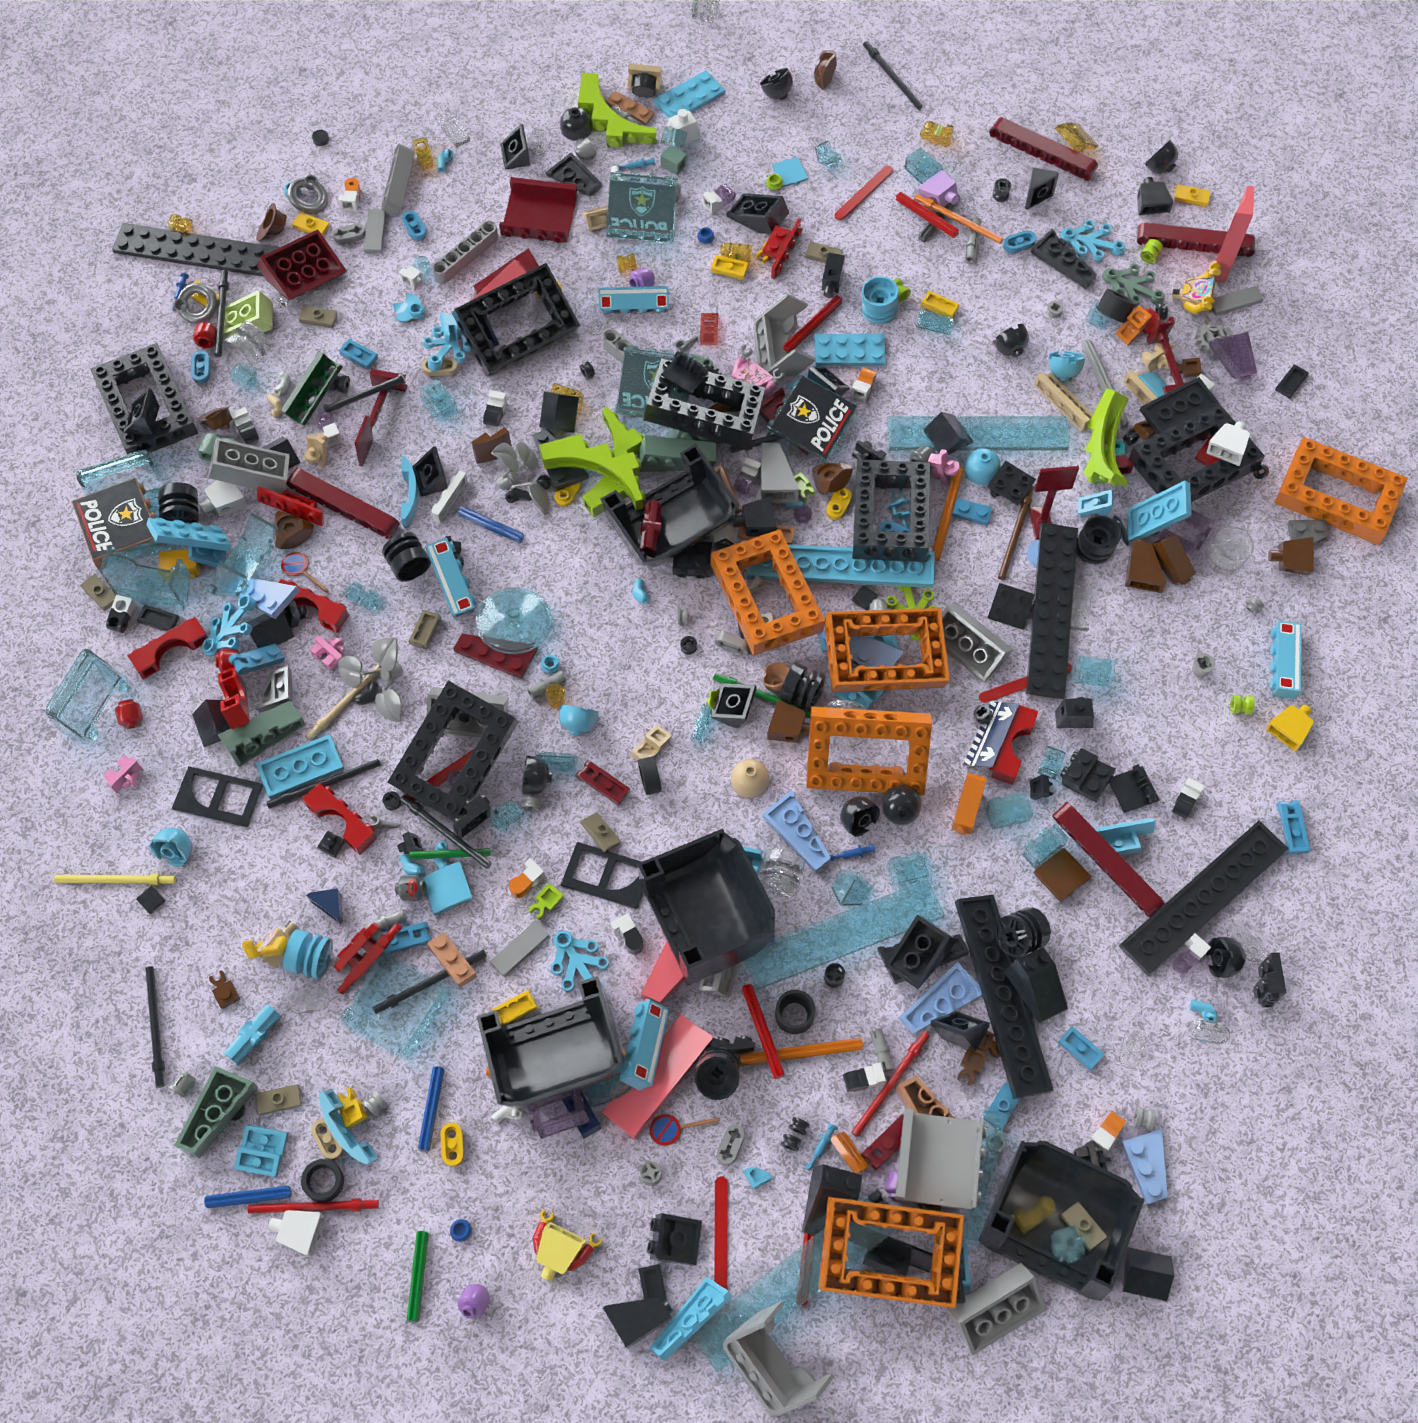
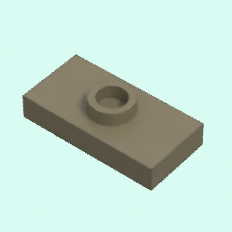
[805,241,843,263]
[299,305,338,328]
[80,574,116,611]
[408,610,441,650]
[580,812,621,853]
[256,1084,302,1115]
[1061,1202,1107,1252]

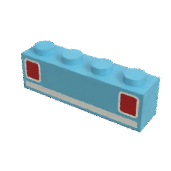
[599,286,669,313]
[425,538,477,618]
[1269,621,1302,699]
[620,999,669,1090]

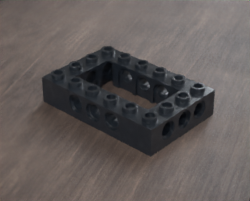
[452,263,581,377]
[90,343,199,461]
[643,358,765,450]
[1128,405,1265,502]
[852,460,930,562]
[387,680,519,821]

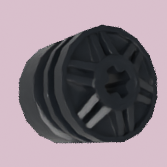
[158,482,199,524]
[1076,515,1121,565]
[382,532,431,582]
[779,662,826,712]
[995,907,1051,957]
[695,1046,739,1100]

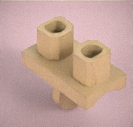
[1141,343,1174,373]
[304,433,328,468]

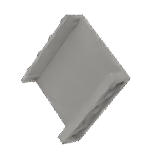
[895,1108,987,1211]

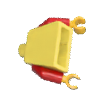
[532,1210,602,1281]

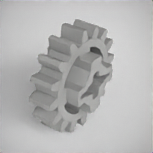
[1194,321,1234,357]

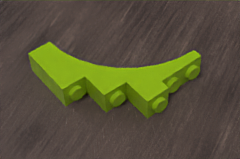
[578,73,657,148]
[1082,388,1129,487]
[582,407,644,518]
[539,434,646,510]

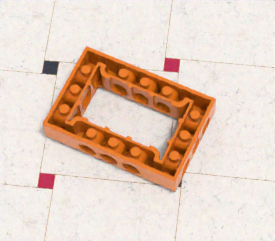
[1274,437,1408,545]
[711,530,825,656]
[824,608,950,692]
[806,707,932,796]
[818,1197,964,1308]

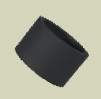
[1096,289,1136,323]
[775,990,816,1034]

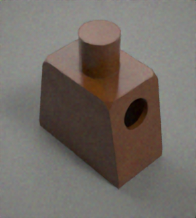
[1268,537,1314,575]
[767,700,810,743]

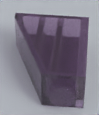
[1208,332,1257,381]

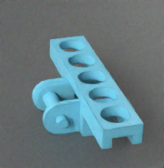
[888,490,910,528]

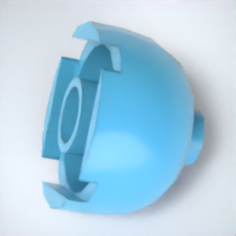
[1049,351,1085,381]
[964,448,1001,485]
[559,705,599,736]
[149,828,192,867]

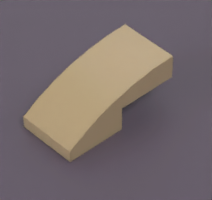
[631,724,672,761]

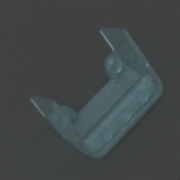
[208,513,279,596]
[99,545,190,610]

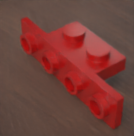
[762,218,803,279]
[257,486,324,526]

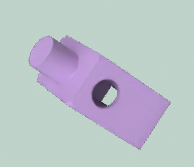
[918,170,959,207]

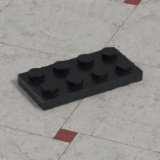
[1139,377,1220,435]

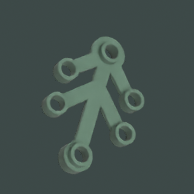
[1102,264,1165,307]

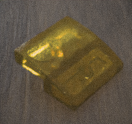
[1055,122,1098,153]

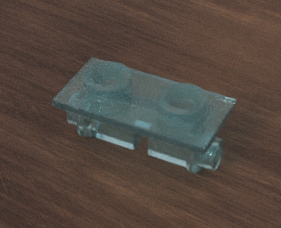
[916,310,954,335]
[343,581,384,611]
[536,751,577,772]

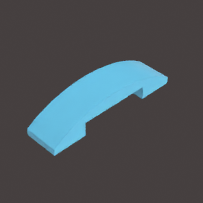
[401,456,418,528]
[319,1089,379,1165]

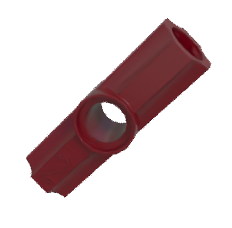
[639,500,662,556]

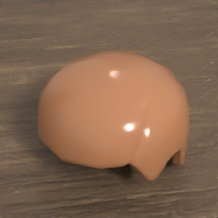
[762,662,790,692]

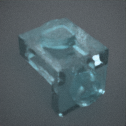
[815,141,842,168]
[1037,746,1066,780]
[490,799,525,834]

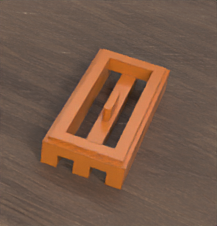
[830,1131,870,1174]

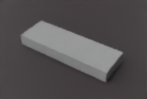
[364,209,386,253]
[1211,286,1263,316]
[490,920,549,977]

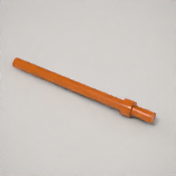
[914,193,1004,244]

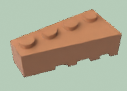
[896,1076,954,1118]

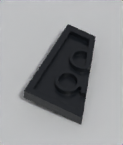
[545,153,603,196]

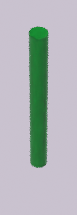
[409,848,491,860]

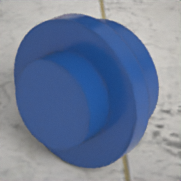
[697,227,714,244]
[450,1219,472,1242]

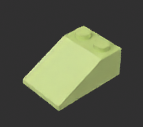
[223,290,273,338]

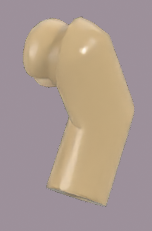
[267,393,283,418]

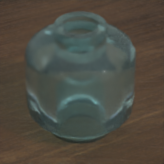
[230,363,258,389]

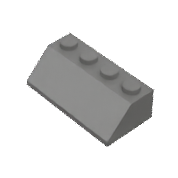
[208,437,289,494]
[941,603,1013,682]
[426,687,509,738]
[947,1263,1047,1356]

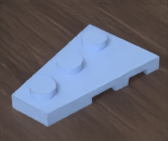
[1121,1129,1168,1205]

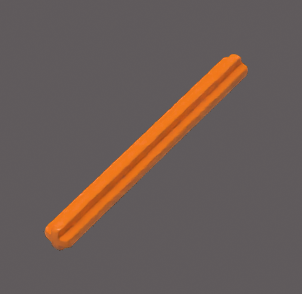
[932,468,964,561]
[739,1038,863,1066]

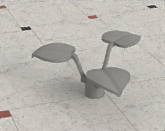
[491,442,549,515]
[338,637,403,722]

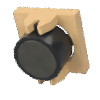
[627,64,663,98]

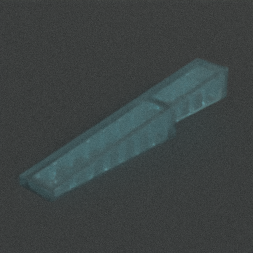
[962,1110,1006,1247]

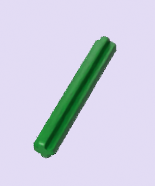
[406,1231,429,1322]

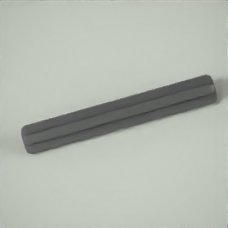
[918,195,960,242]

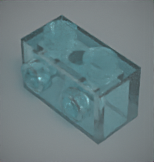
[904,147,943,184]
[420,379,458,423]
[1072,655,1116,687]
[985,792,1033,830]
[1022,824,1069,870]
[886,851,933,889]

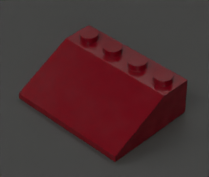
[257,229,347,301]

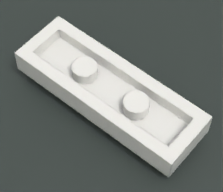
[432,470,468,524]

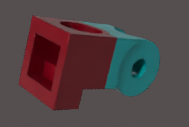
[1115,440,1134,475]

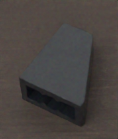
[603,1297,673,1349]

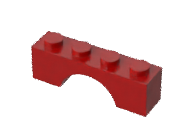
[278,579,349,634]
[127,617,208,680]
[218,667,250,730]
[989,705,1039,785]
[302,783,377,855]

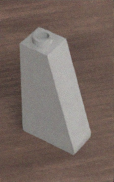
[761,443,798,503]

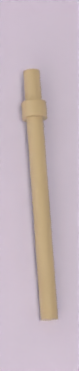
[306,663,382,741]

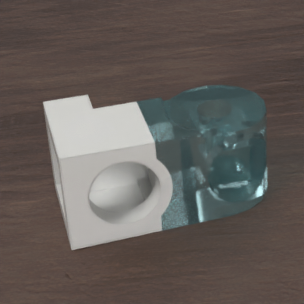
[399,256,431,289]

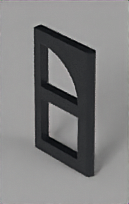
[172,766,263,827]
[561,842,643,909]

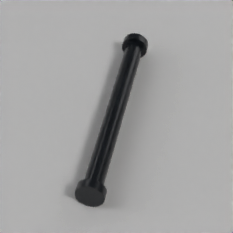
[323,373,406,415]

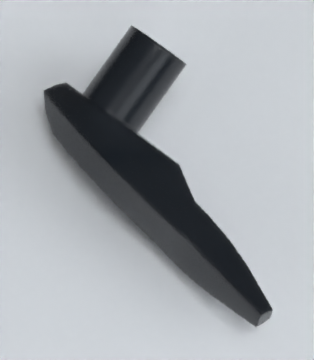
[1111,515,1129,546]

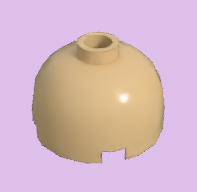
[731,759,770,799]

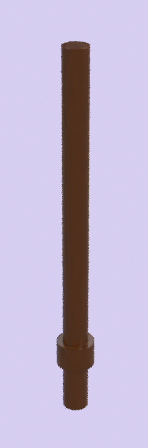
[998,486,1035,580]

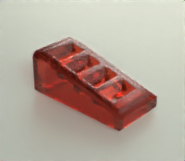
[700,313,719,346]

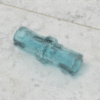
[690,704,712,743]

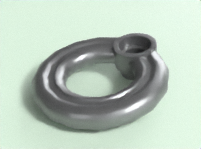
[288,174,328,214]
[173,283,217,323]

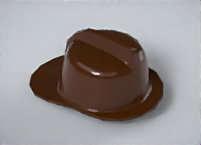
[256,203,287,241]
[197,406,232,430]

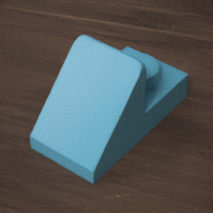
[1078,490,1114,517]

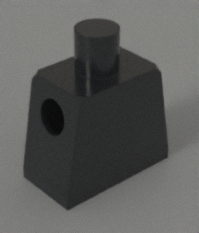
[1137,177,1174,215]
[822,252,845,298]
[732,497,777,537]
[1055,697,1094,728]

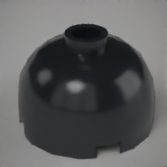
[760,68,793,100]
[560,107,593,140]
[1145,140,1179,174]
[993,323,1029,357]
[522,755,552,795]
[882,784,922,825]
[840,796,880,837]
[1206,937,1246,978]

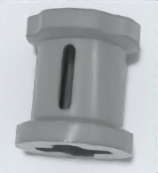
[168,1069,196,1098]

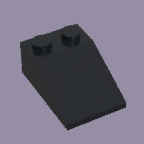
[726,193,790,234]
[885,914,957,989]
[1004,947,1068,1024]
[802,1164,863,1238]

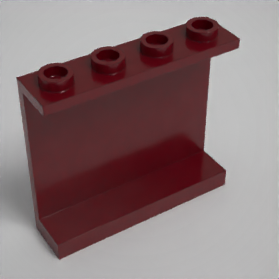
[499,177,578,243]

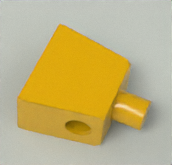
[1265,705,1314,752]

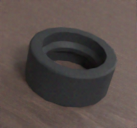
[638,756,662,795]
[301,1159,344,1202]

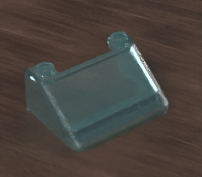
[76,450,162,495]
[46,649,129,745]

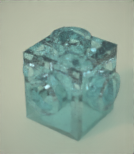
[1050,1225,1086,1263]

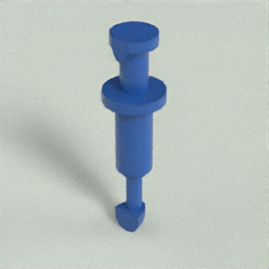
[172,273,189,311]
[829,844,875,861]

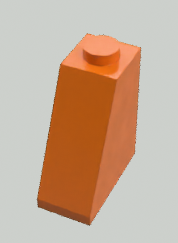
[951,773,987,835]

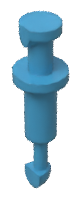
[617,158,655,170]
[806,1123,838,1170]

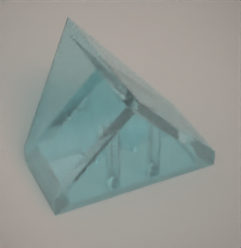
[830,870,875,906]

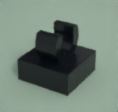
[285,601,307,628]
[1030,774,1053,800]
[317,831,345,858]
[397,831,423,854]

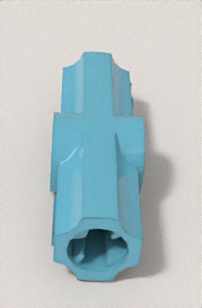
[224,1004,281,1065]

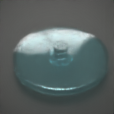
[476,588,552,654]

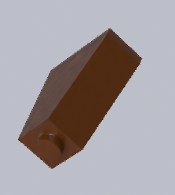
[1152,534,1196,585]
[1125,540,1166,593]

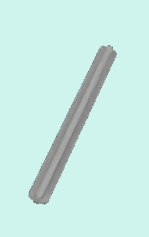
[1082,339,1129,428]

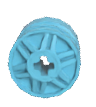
[862,276,898,324]
[283,929,333,980]

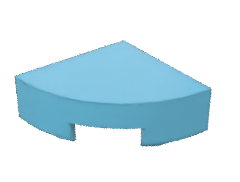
[743,1168,772,1190]

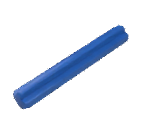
[458,506,524,543]
[418,1066,444,1151]
[204,1186,292,1208]

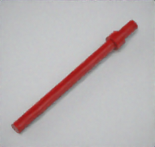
[851,1031,930,1137]
[248,1198,379,1214]

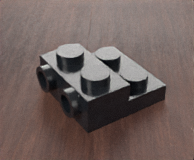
[672,542,712,579]
[1060,748,1116,803]
[453,794,491,839]
[1253,952,1287,1008]
[647,1213,702,1266]

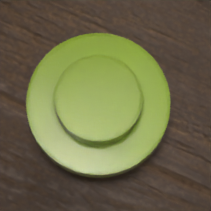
[766,174,783,190]

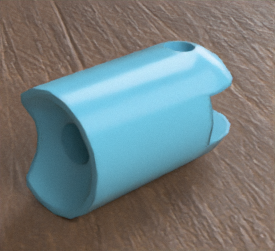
[440,313,460,341]

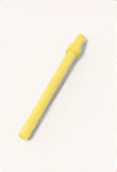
[54,874,176,886]

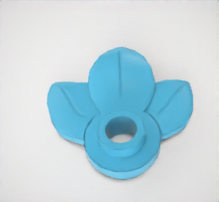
[393,293,426,322]

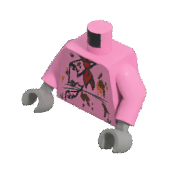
[731,344,785,397]

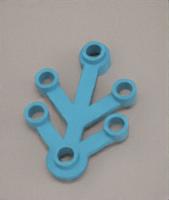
[1060,220,1126,262]
[423,326,472,371]
[202,594,256,657]
[551,931,609,992]

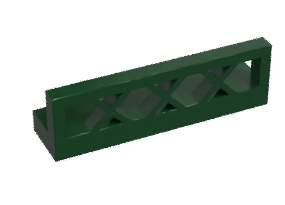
[280,351,343,426]

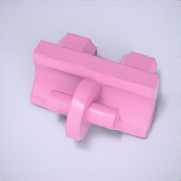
[928,449,960,485]
[310,635,345,670]
[104,756,142,793]

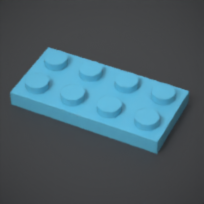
[654,70,725,119]
[814,334,886,366]
[1128,481,1191,542]
[147,518,231,551]
[256,734,344,799]

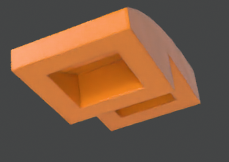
[1115,305,1152,346]

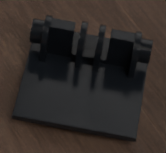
[661,351,708,394]
[987,460,1036,506]
[987,583,1035,630]
[1109,764,1160,813]

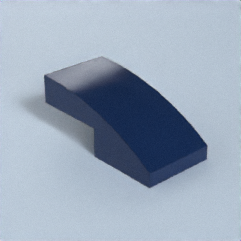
[562,1089,602,1139]

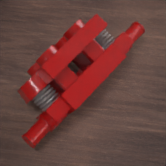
[333,922,403,995]

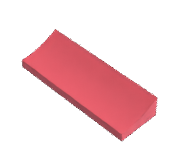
[1213,186,1254,282]
[602,1015,714,1140]

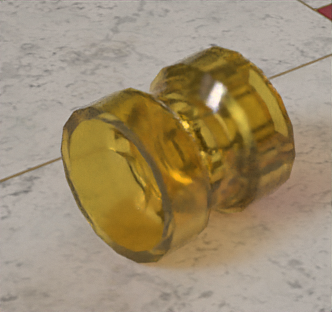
[168,214,193,234]
[616,253,637,273]
[546,684,566,709]

